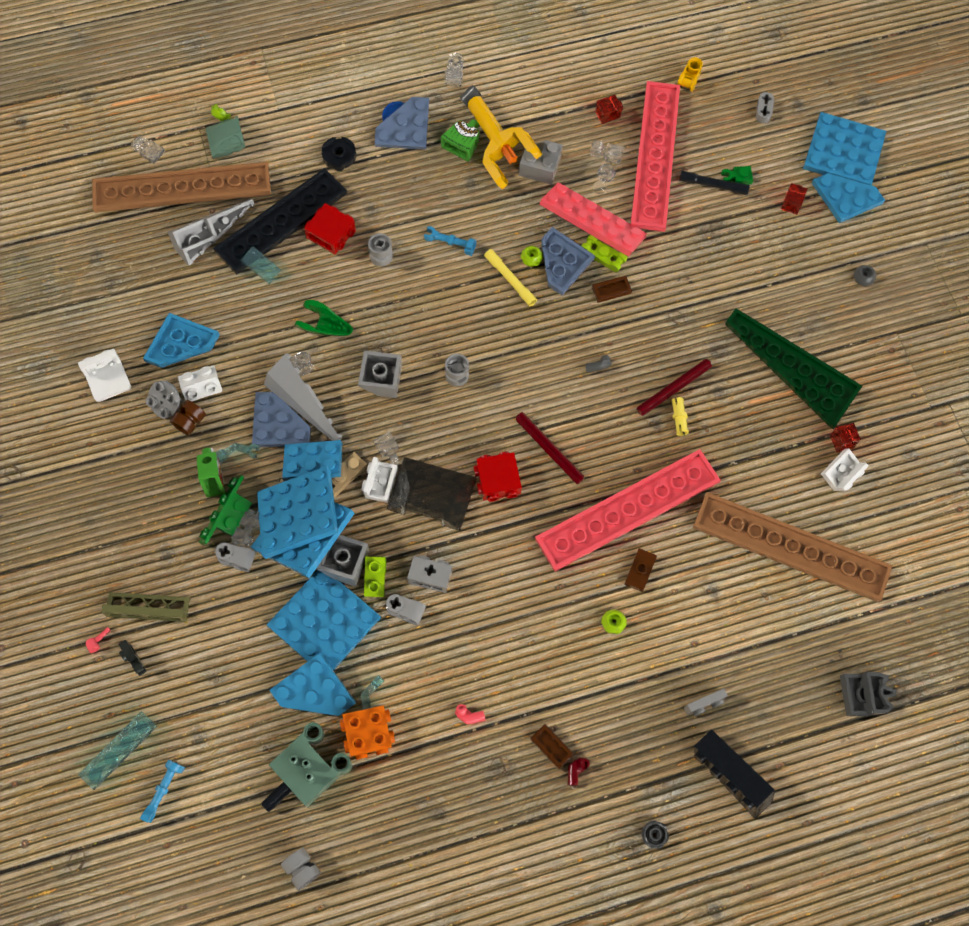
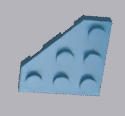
[812,173,885,223]
[143,313,220,368]
[269,652,356,716]

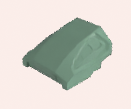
[206,115,245,159]

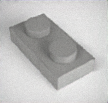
[684,689,728,716]

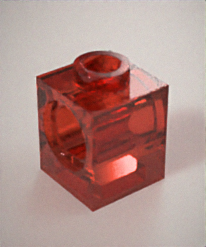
[595,95,623,124]
[781,183,808,215]
[830,423,861,452]

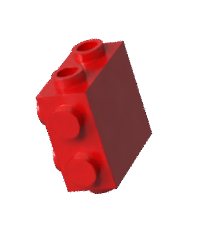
[304,203,356,255]
[473,451,522,502]

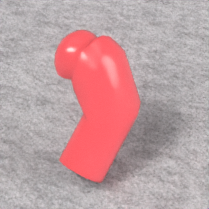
[455,704,485,724]

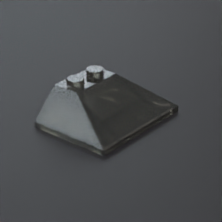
[386,457,477,531]

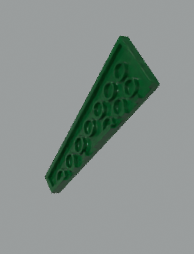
[725,308,862,430]

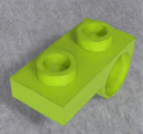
[364,556,386,597]

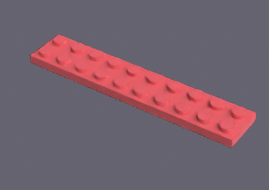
[630,81,680,232]
[535,449,721,572]

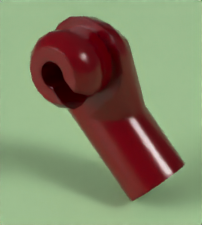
[568,757,590,786]

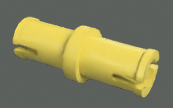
[671,397,689,436]

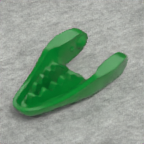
[294,300,353,336]

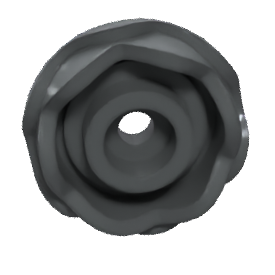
[853,265,876,286]
[642,821,669,849]

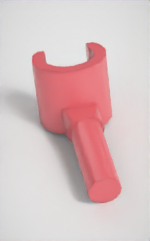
[86,627,111,654]

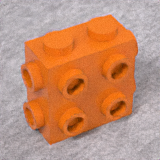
[340,705,395,760]

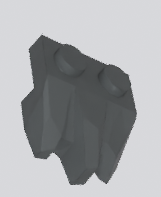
[840,672,897,716]

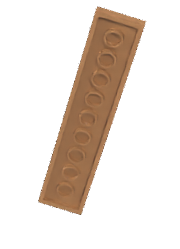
[92,162,271,212]
[693,492,893,602]

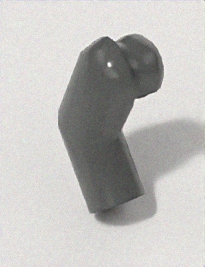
[586,355,612,373]

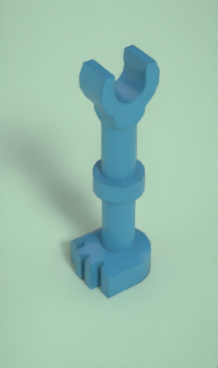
[424,226,477,256]
[140,759,185,823]

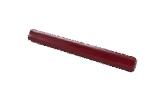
[636,359,712,416]
[516,412,584,484]

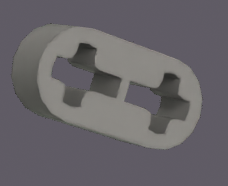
[756,92,774,123]

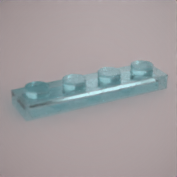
[78,711,157,790]

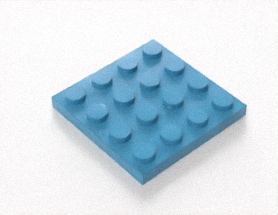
[803,112,887,186]
[257,466,338,559]
[251,502,355,578]
[267,570,381,670]

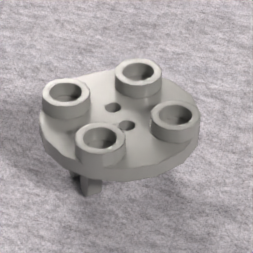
[146,381,184,419]

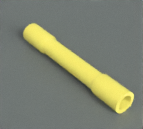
[484,249,537,307]

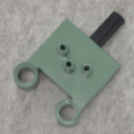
[261,722,352,812]

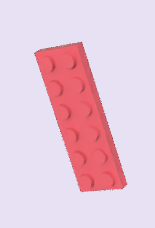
[539,182,647,257]

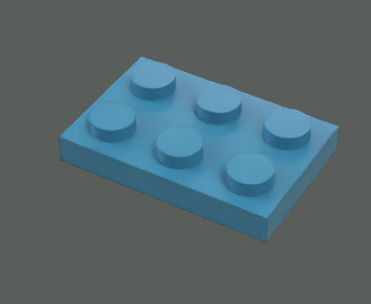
[282,440,342,481]

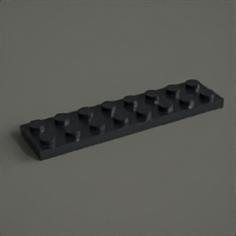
[213,168,347,275]

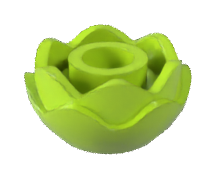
[211,104,231,121]
[521,246,543,267]
[601,609,627,634]

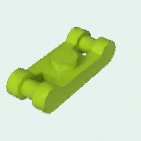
[581,234,628,273]

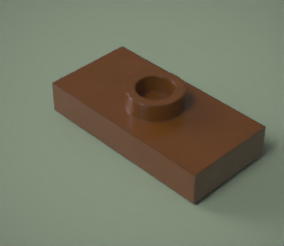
[592,276,632,303]
[624,548,657,592]
[530,724,574,770]

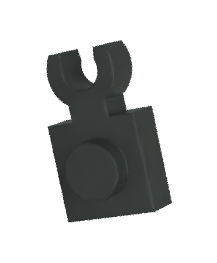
[118,640,147,676]

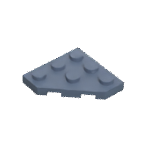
[375,97,429,150]
[541,227,595,296]
[252,392,311,447]

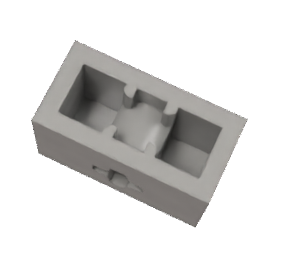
[407,555,452,593]

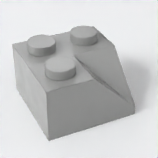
[519,140,563,185]
[358,351,402,398]
[316,535,369,587]

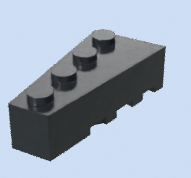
[694,729,775,819]

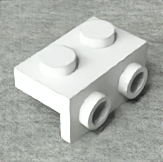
[178,365,222,401]
[821,448,869,491]
[362,457,398,503]

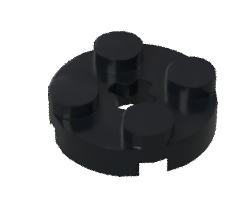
[322,137,357,171]

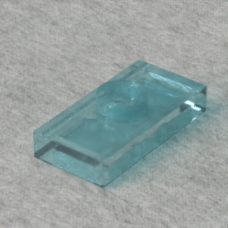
[241,246,281,284]

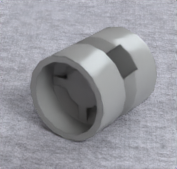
[368,233,393,267]
[445,354,469,387]
[281,847,321,891]

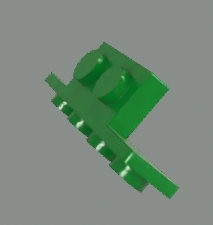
[199,475,252,545]

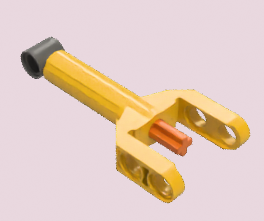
[460,85,543,190]

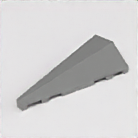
[168,199,255,265]
[264,353,342,441]

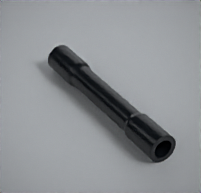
[679,170,750,195]

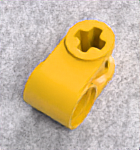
[677,57,703,92]

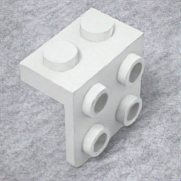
[78,348,131,402]

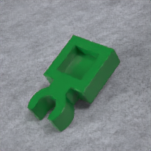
[721,166,753,185]

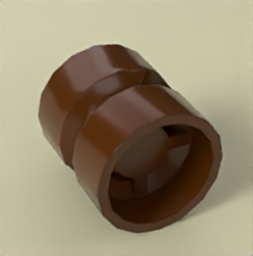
[170,400,206,436]

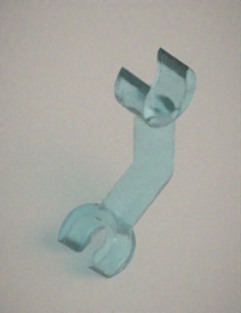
[216,443,260,463]
[361,675,384,710]

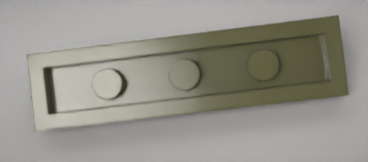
[101,592,190,622]

